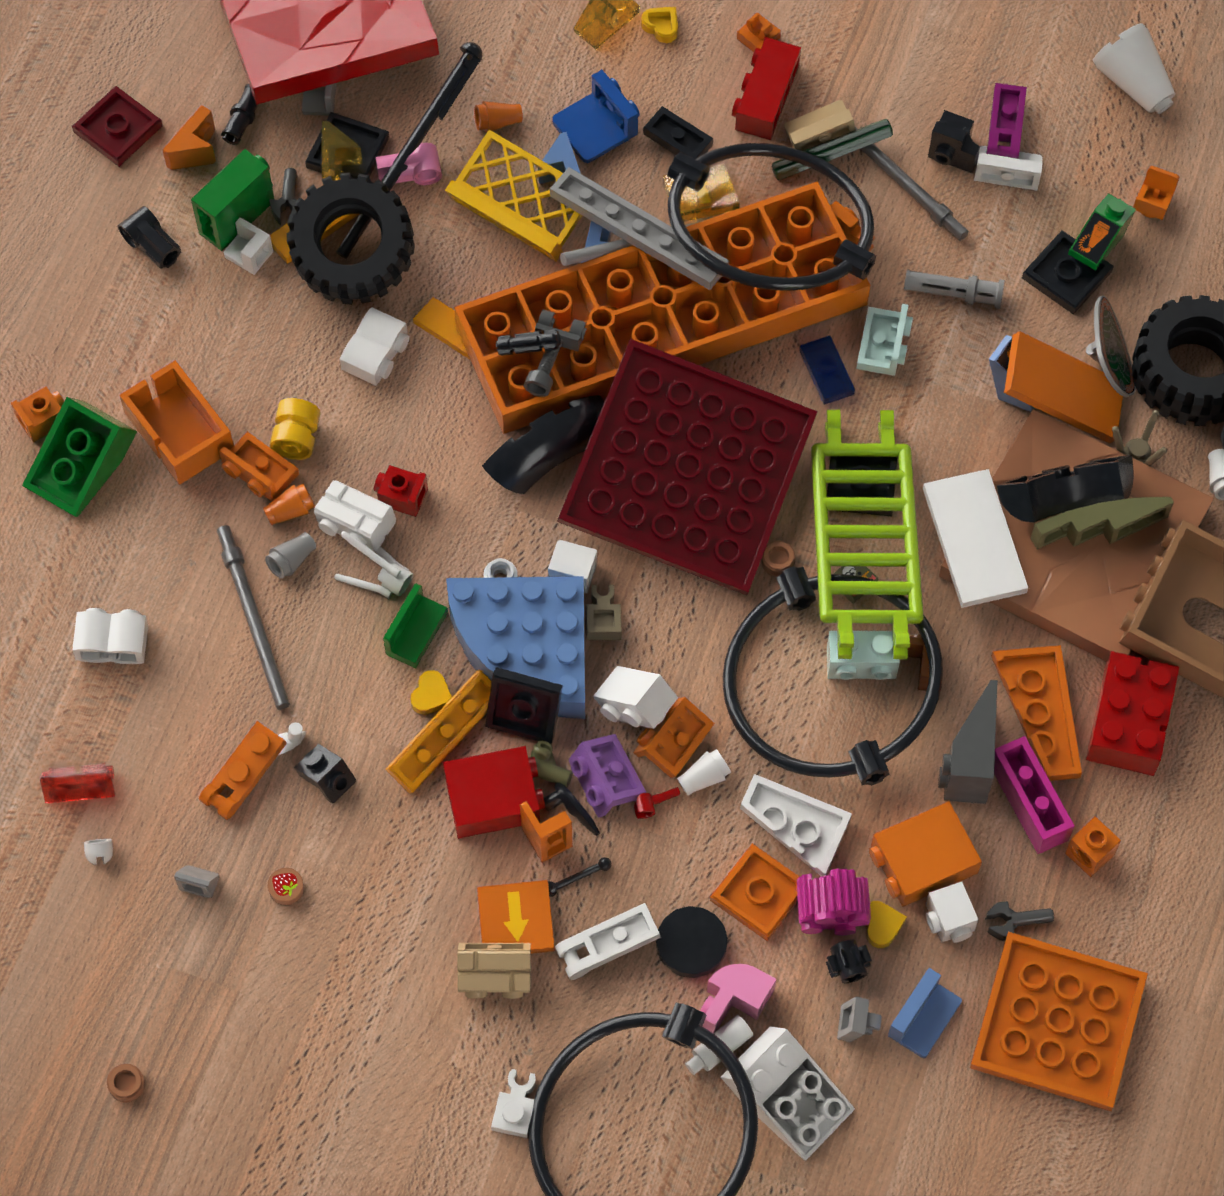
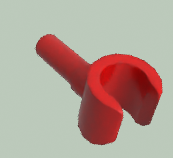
[634,787,680,819]

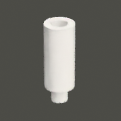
[685,1015,753,1075]

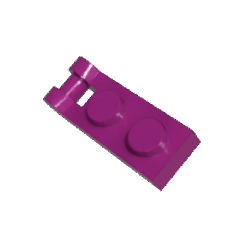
[986,83,1027,159]

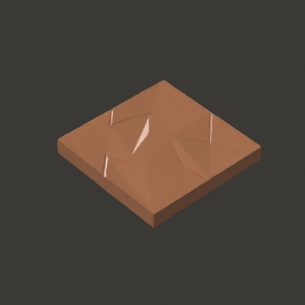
[939,409,1214,662]

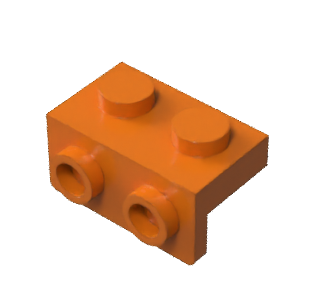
[219,431,299,501]

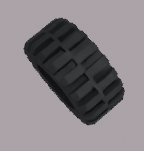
[286,173,415,305]
[1131,295,1224,426]

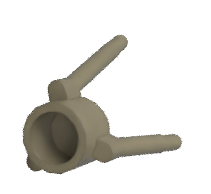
[1112,410,1167,466]

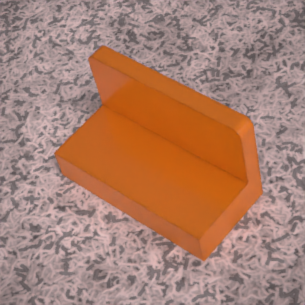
[520,801,573,863]

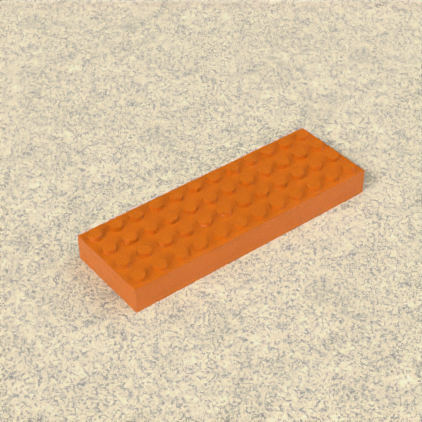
[454,181,871,434]

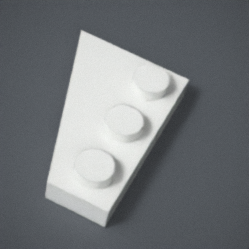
[740,774,852,877]

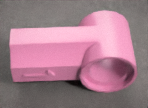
[376,142,442,185]

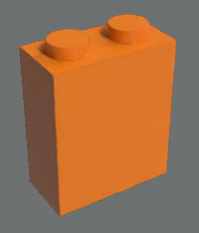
[869,801,982,907]

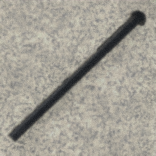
[336,42,483,259]

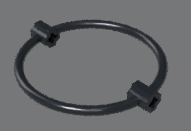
[667,143,876,291]
[723,566,943,786]
[528,1002,758,1196]

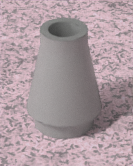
[265,532,316,579]

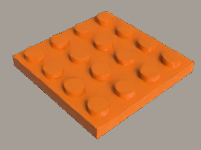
[970,931,1148,1111]

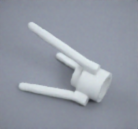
[334,531,413,599]

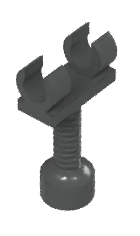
[524,309,587,397]

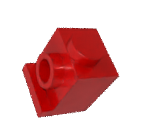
[374,465,428,517]

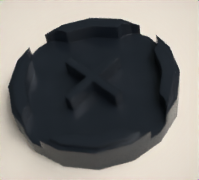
[656,906,728,978]

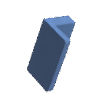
[888,968,962,1058]

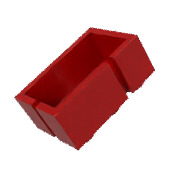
[1086,651,1180,776]

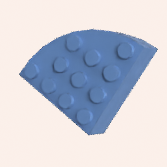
[446,576,585,719]

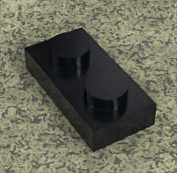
[643,106,713,159]

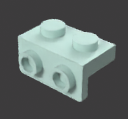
[856,304,913,376]

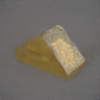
[574,0,640,49]
[322,121,363,185]

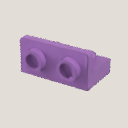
[569,734,646,817]

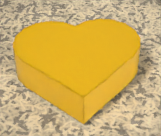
[641,7,678,43]
[410,670,452,715]
[865,901,907,948]

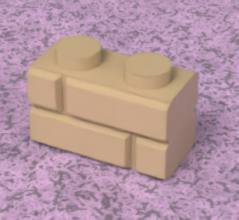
[457,943,531,999]

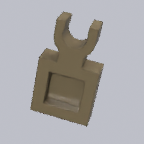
[586,585,622,640]

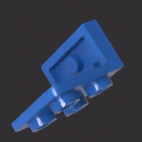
[552,69,640,163]

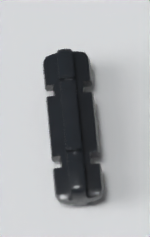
[496,330,561,356]

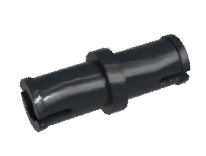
[221,84,258,145]

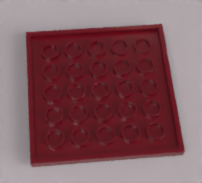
[557,339,818,596]

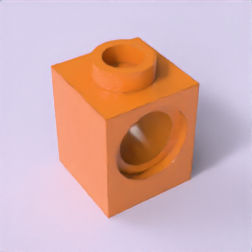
[1065,816,1121,877]

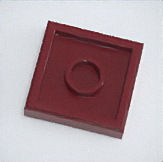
[72,86,163,167]

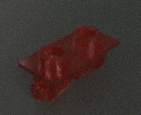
[40,762,115,803]

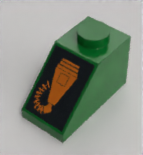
[1068,193,1136,270]

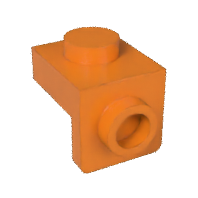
[1133,166,1180,220]

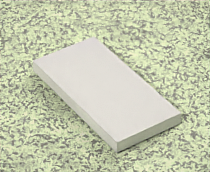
[923,469,1028,608]

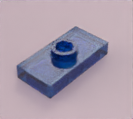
[799,335,855,405]

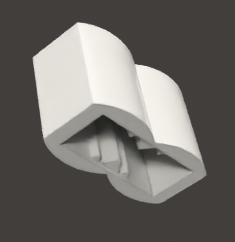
[340,307,409,386]
[72,608,148,664]

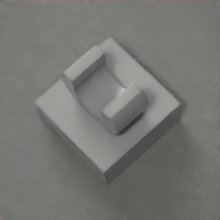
[837,996,882,1042]

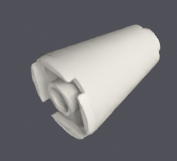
[1093,23,1175,114]

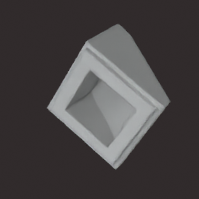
[174,865,220,898]

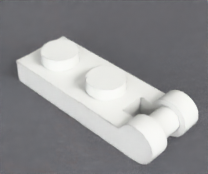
[555,903,661,980]

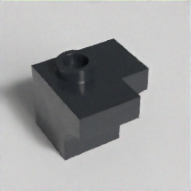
[928,110,980,173]

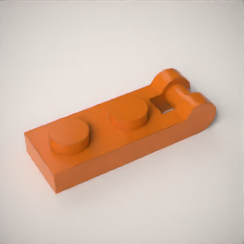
[199,721,287,820]

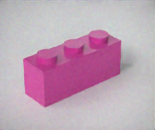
[994,736,1075,854]

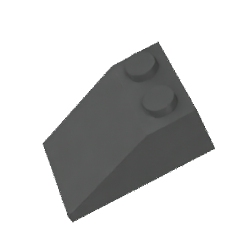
[938,680,998,804]

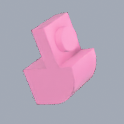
[700,964,776,1033]

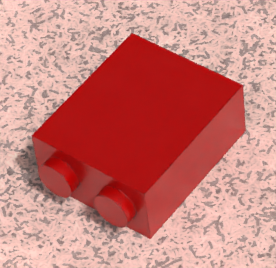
[443,746,545,839]

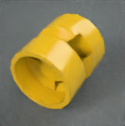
[269,398,321,460]

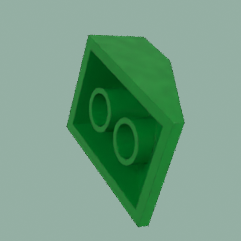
[22,397,137,517]

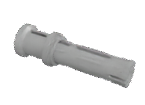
[904,270,1005,309]

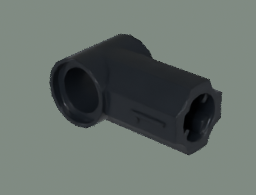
[117,206,182,269]

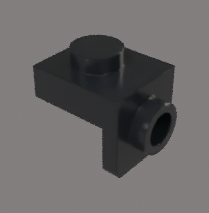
[294,744,356,803]

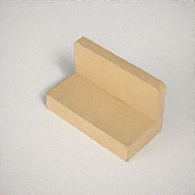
[784,100,856,151]

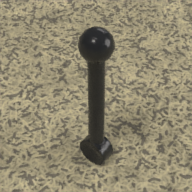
[548,857,612,897]

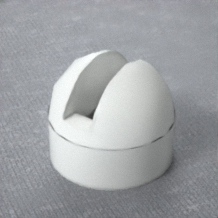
[84,839,113,865]

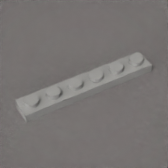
[550,167,729,290]

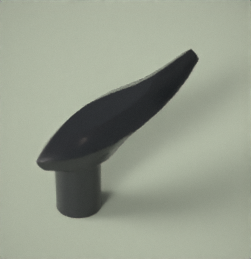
[544,782,600,836]

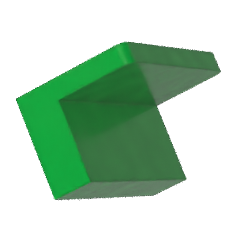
[383,583,448,669]

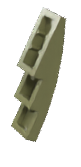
[1030,497,1174,549]

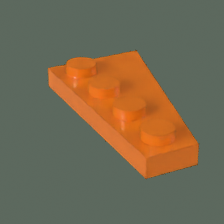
[991,645,1082,781]

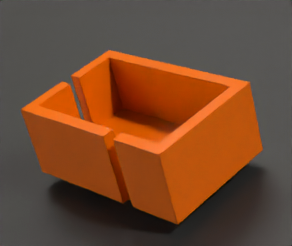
[119,360,234,485]

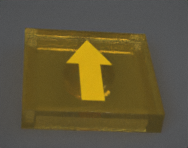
[662,163,740,222]

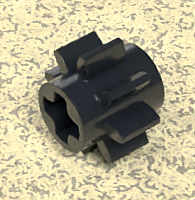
[826,939,872,984]

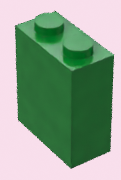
[191,149,274,251]

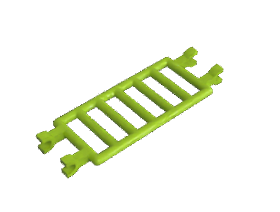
[811,410,924,659]

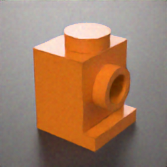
[11,386,64,443]

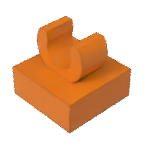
[737,13,781,52]

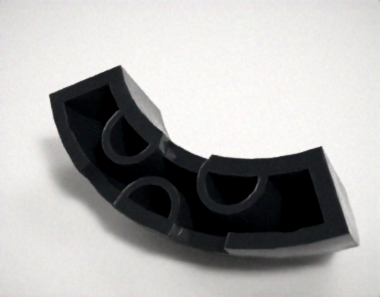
[482,395,605,494]
[997,455,1134,523]

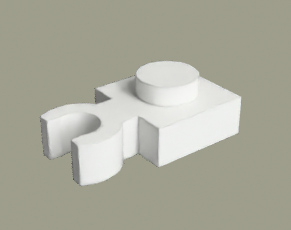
[491,1069,536,1138]

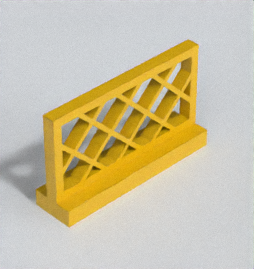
[445,130,583,262]

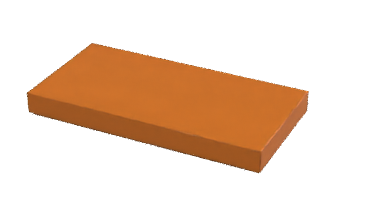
[1004,331,1123,443]

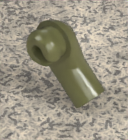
[531,741,573,787]

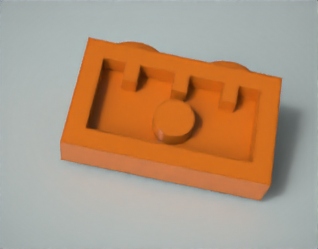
[633,697,715,778]

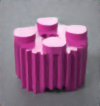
[797,868,871,936]

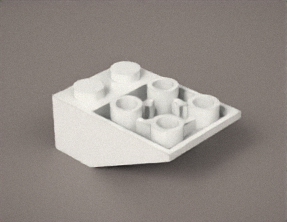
[720,1026,855,1161]

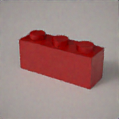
[732,37,801,140]

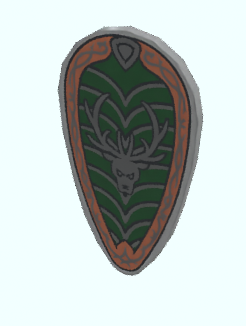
[1086,295,1136,398]

